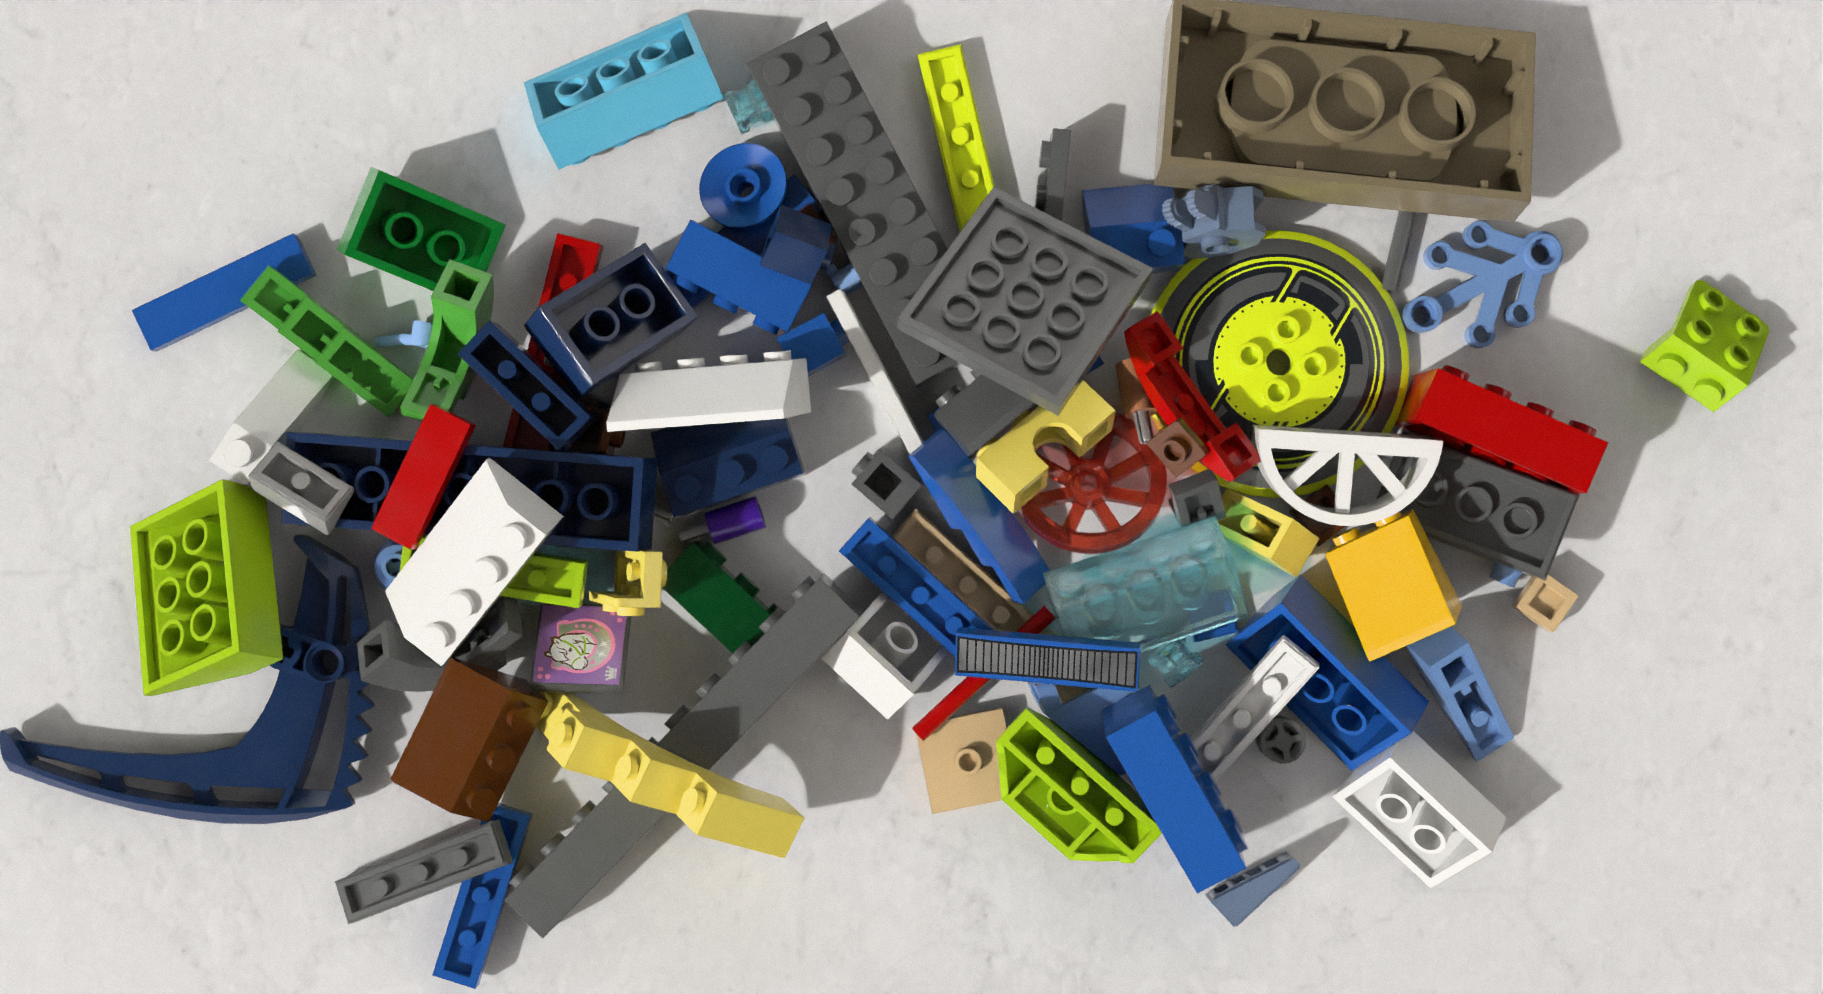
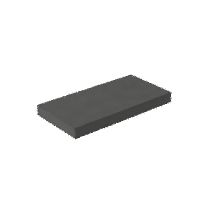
[1376,431,1580,581]

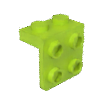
[1640,280,1769,413]

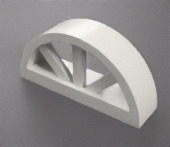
[1251,425,1443,526]

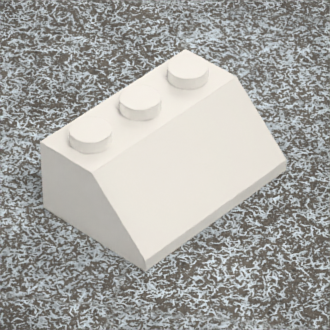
[1332,731,1507,888]

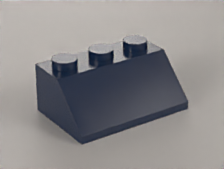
[651,418,806,517]

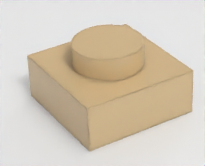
[1511,575,1579,633]

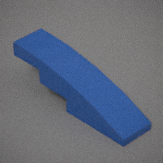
[909,429,1053,604]

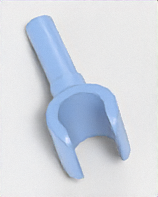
[824,262,862,295]
[375,320,433,348]

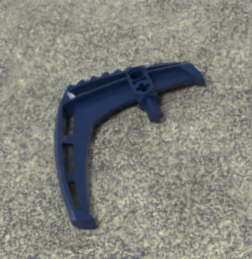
[0,534,375,824]

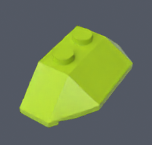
[996,707,1162,864]

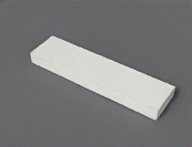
[826,289,924,455]
[1191,635,1320,781]

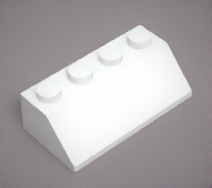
[606,350,811,432]
[385,457,563,666]

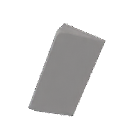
[248,441,354,535]

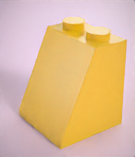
[1325,509,1462,661]

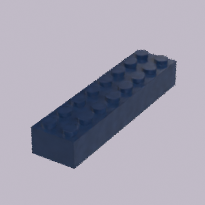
[281,432,658,552]

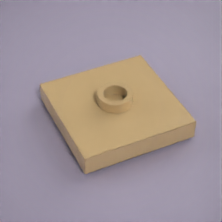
[917,707,1007,814]

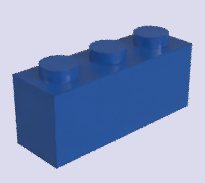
[665,220,814,335]

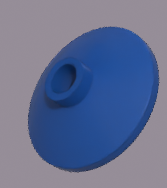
[699,143,787,229]

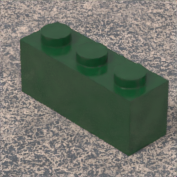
[662,541,786,654]

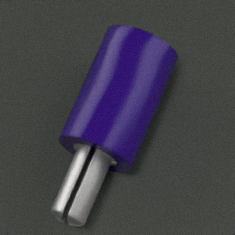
[679,496,766,545]

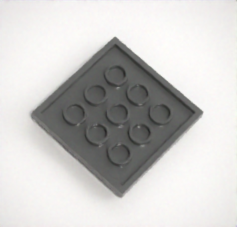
[897,187,1153,416]

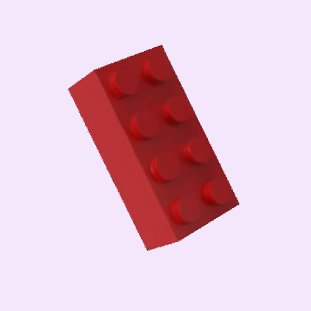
[1395,365,1609,494]

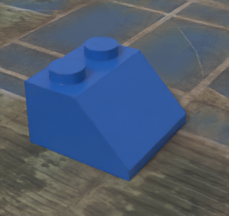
[1081,183,1185,274]

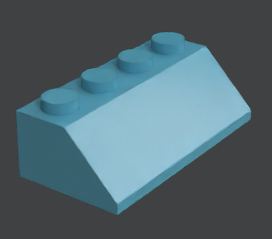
[524,12,724,169]

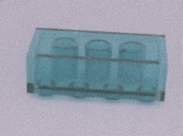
[1043,516,1249,652]

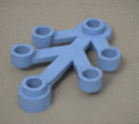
[1402,221,1563,349]

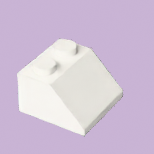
[821,591,949,719]

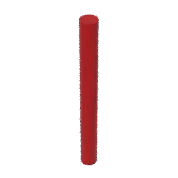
[912,606,1056,741]

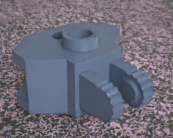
[1162,184,1266,259]

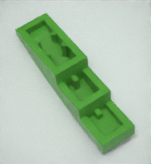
[240,264,413,418]

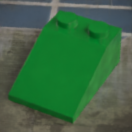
[337,167,506,291]

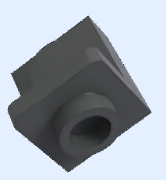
[1168,469,1226,534]

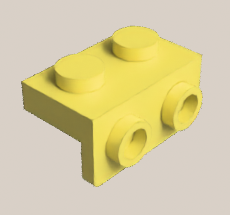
[589,550,667,616]

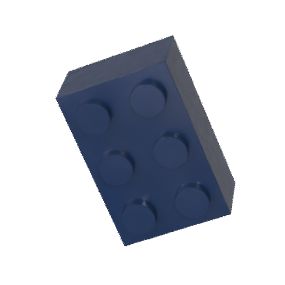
[523,242,698,401]

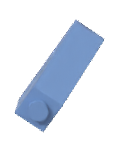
[1406,626,1514,762]

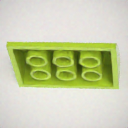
[130,479,283,696]

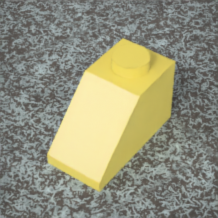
[1205,488,1319,577]

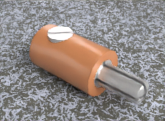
[1115,358,1157,444]

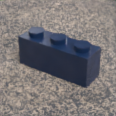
[458,320,598,451]

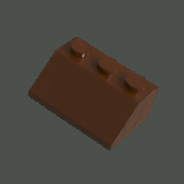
[390,657,549,822]

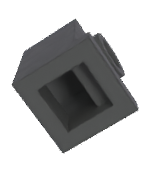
[851,450,922,520]

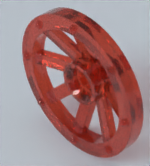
[1018,412,1167,554]

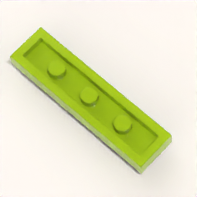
[399,535,589,608]

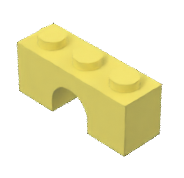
[976,380,1116,514]

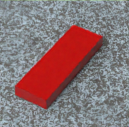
[371,404,476,550]

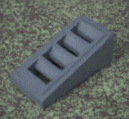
[1205,851,1300,927]

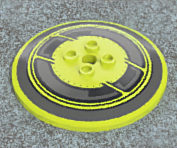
[1150,230,1409,498]

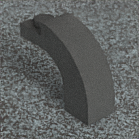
[357,596,523,692]

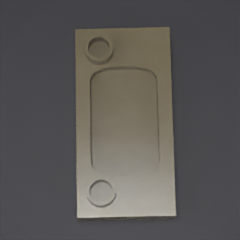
[1153,0,1536,222]

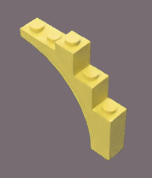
[536,691,805,858]

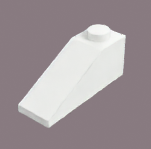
[209,350,335,485]

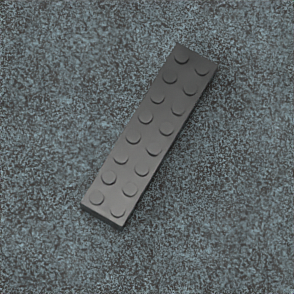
[746,21,961,388]

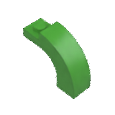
[400,259,494,422]

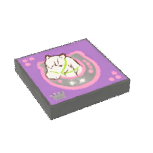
[530,603,632,694]

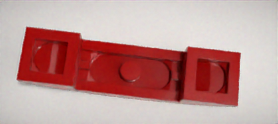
[1124,311,1261,482]

